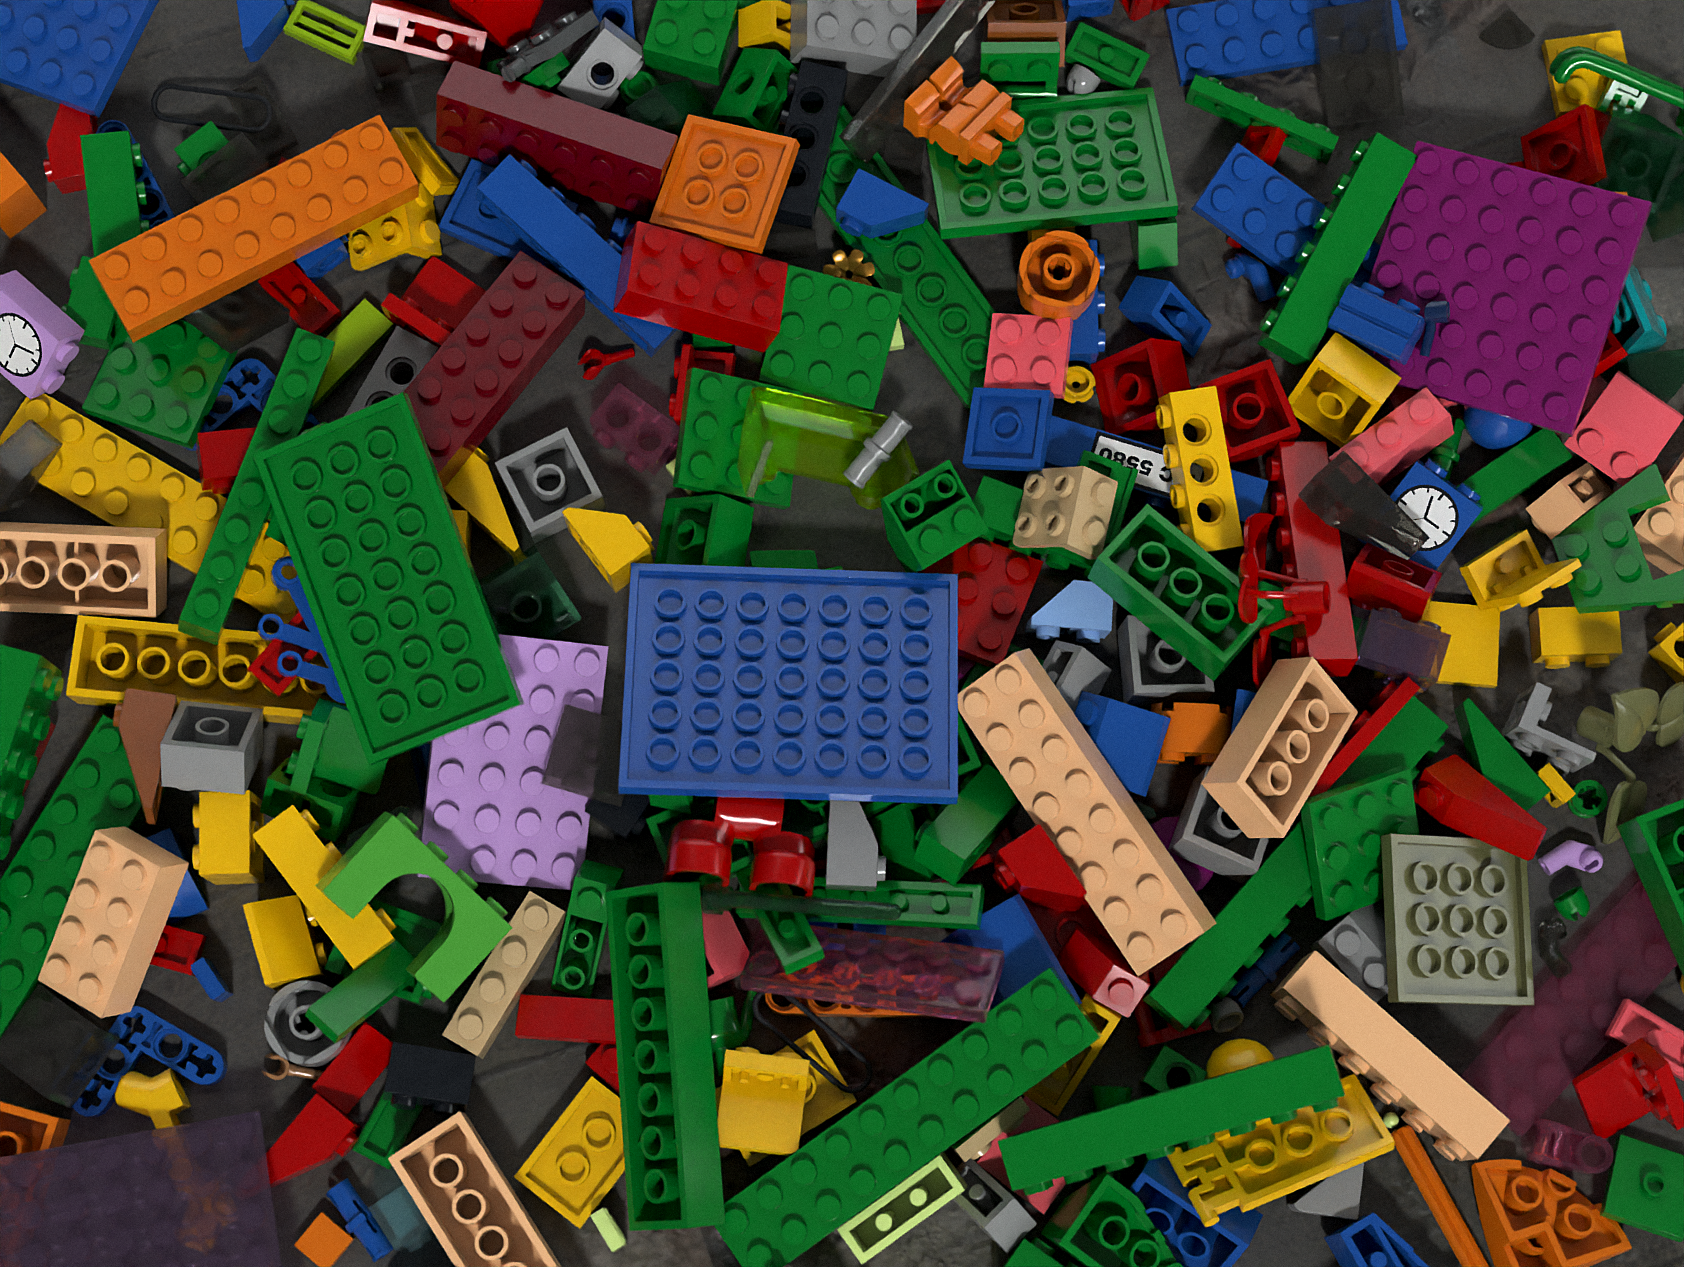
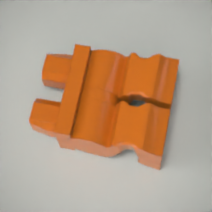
[903,56,1025,166]

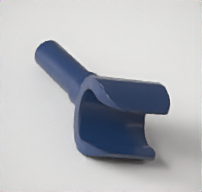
[1419,301,1450,357]

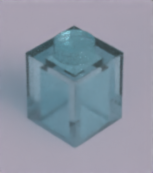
[369,1184,432,1253]

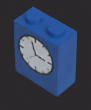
[1358,458,1484,570]

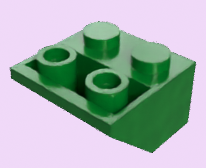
[880,459,989,573]

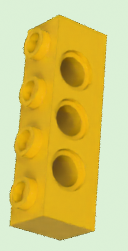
[1156,386,1244,554]

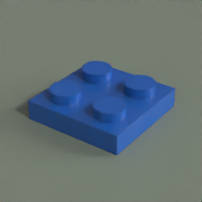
[962,387,1054,472]

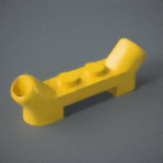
[115,1068,240,1252]

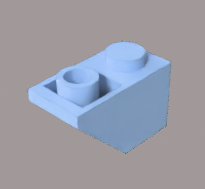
[1025,580,1113,643]

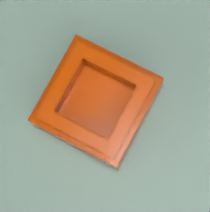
[294,1212,355,1267]

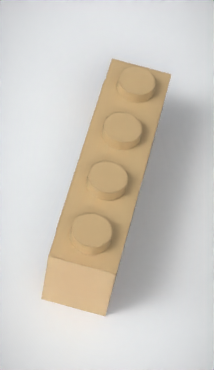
[442,891,567,1059]

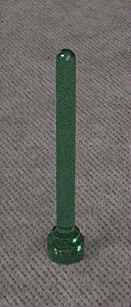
[701,880,902,920]

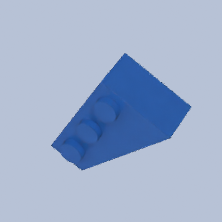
[1324,1212,1429,1267]

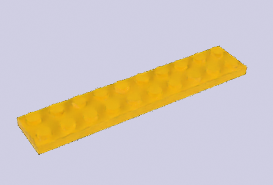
[0,393,299,624]

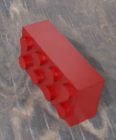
[613,221,788,353]

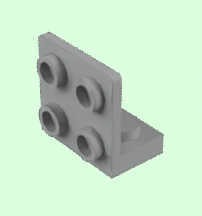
[1501,682,1596,774]

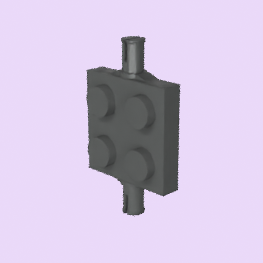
[496,10,600,82]

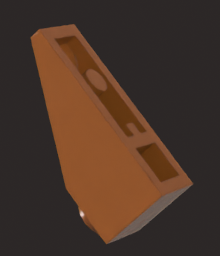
[113,688,179,825]

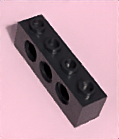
[774,61,848,230]

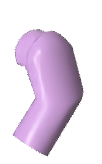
[1538,840,1603,876]

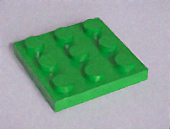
[759,265,904,411]
[82,320,241,449]
[672,367,803,510]
[1301,766,1419,921]

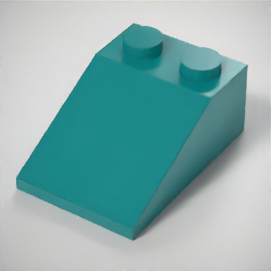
[1610,265,1667,367]

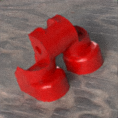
[663,797,816,906]

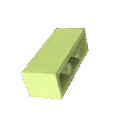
[837,1151,968,1265]

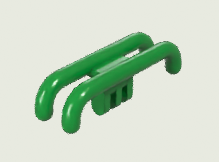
[1549,46,1684,135]

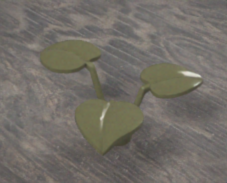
[1576,682,1684,845]

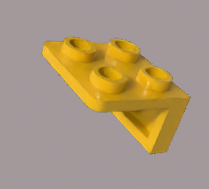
[346,177,442,271]
[1459,529,1582,612]
[717,1047,810,1156]

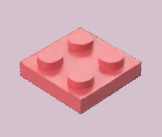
[983,313,1073,399]

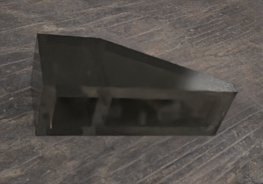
[1298,451,1430,560]

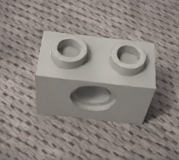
[557,17,643,110]

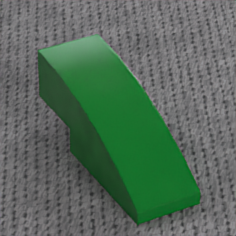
[1456,428,1573,527]

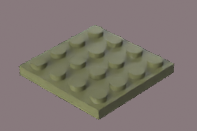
[1381,834,1535,1007]

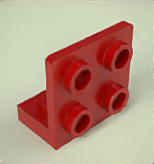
[381,256,486,348]
[1572,1038,1684,1142]

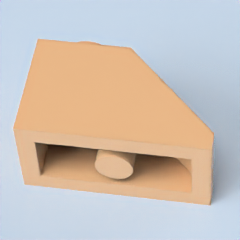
[1526,462,1614,540]

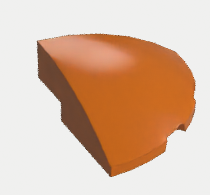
[1471,1159,1632,1267]

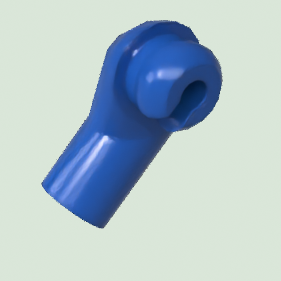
[1225,253,1277,302]

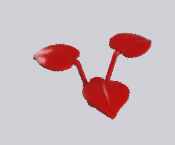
[1238,513,1331,691]

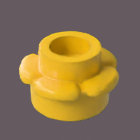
[1064,366,1096,403]

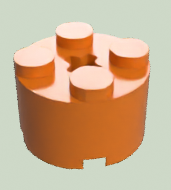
[1017,230,1100,320]
[1150,703,1233,766]

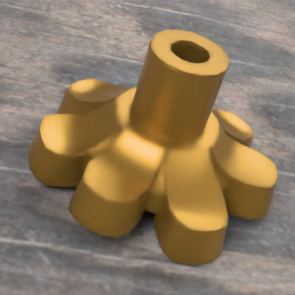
[823,249,875,286]

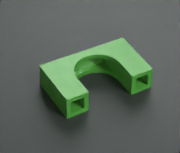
[315,811,513,1003]

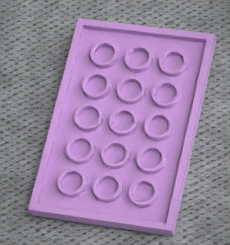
[416,634,608,890]

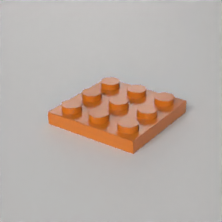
[649,114,800,254]

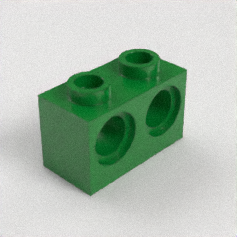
[260,757,361,842]

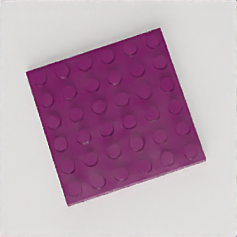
[1349,140,1652,437]

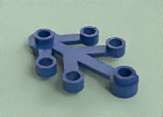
[257,556,346,704]

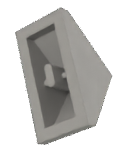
[1287,1162,1364,1220]

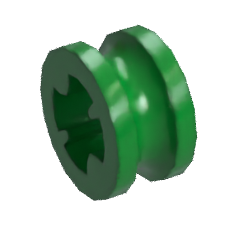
[1567,780,1608,819]

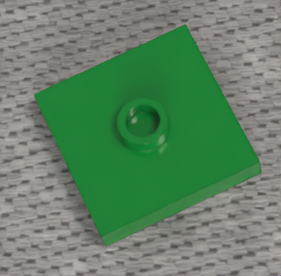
[1600,1134,1684,1242]

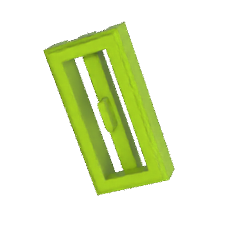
[283,0,365,66]

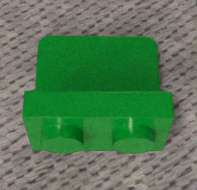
[286,698,388,795]

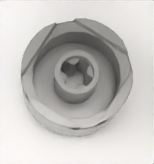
[264,980,356,1067]

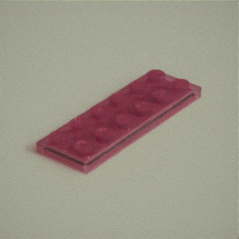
[740,925,1005,1023]

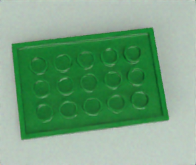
[925,87,1178,239]

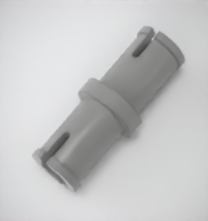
[843,411,913,489]

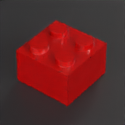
[1195,358,1301,467]

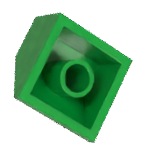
[654,494,754,567]

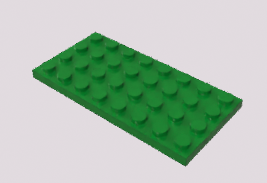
[253,392,524,765]

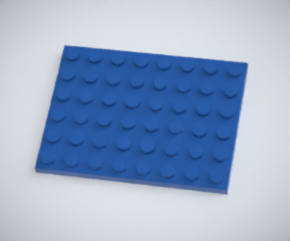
[618,563,958,804]

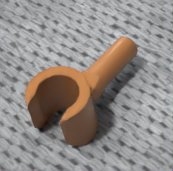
[262,1053,323,1080]

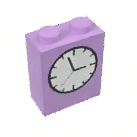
[0,270,85,399]

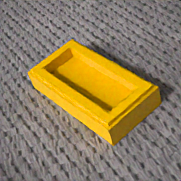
[390,127,460,196]

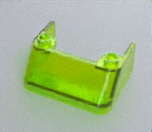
[737,387,920,510]

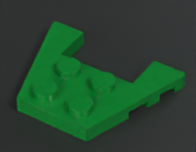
[1552,464,1684,614]

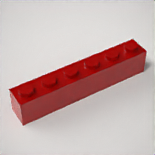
[1266,442,1358,677]

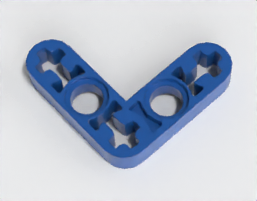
[182,358,320,451]
[71,1006,228,1117]

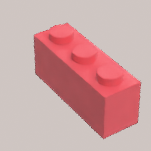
[1328,387,1454,504]

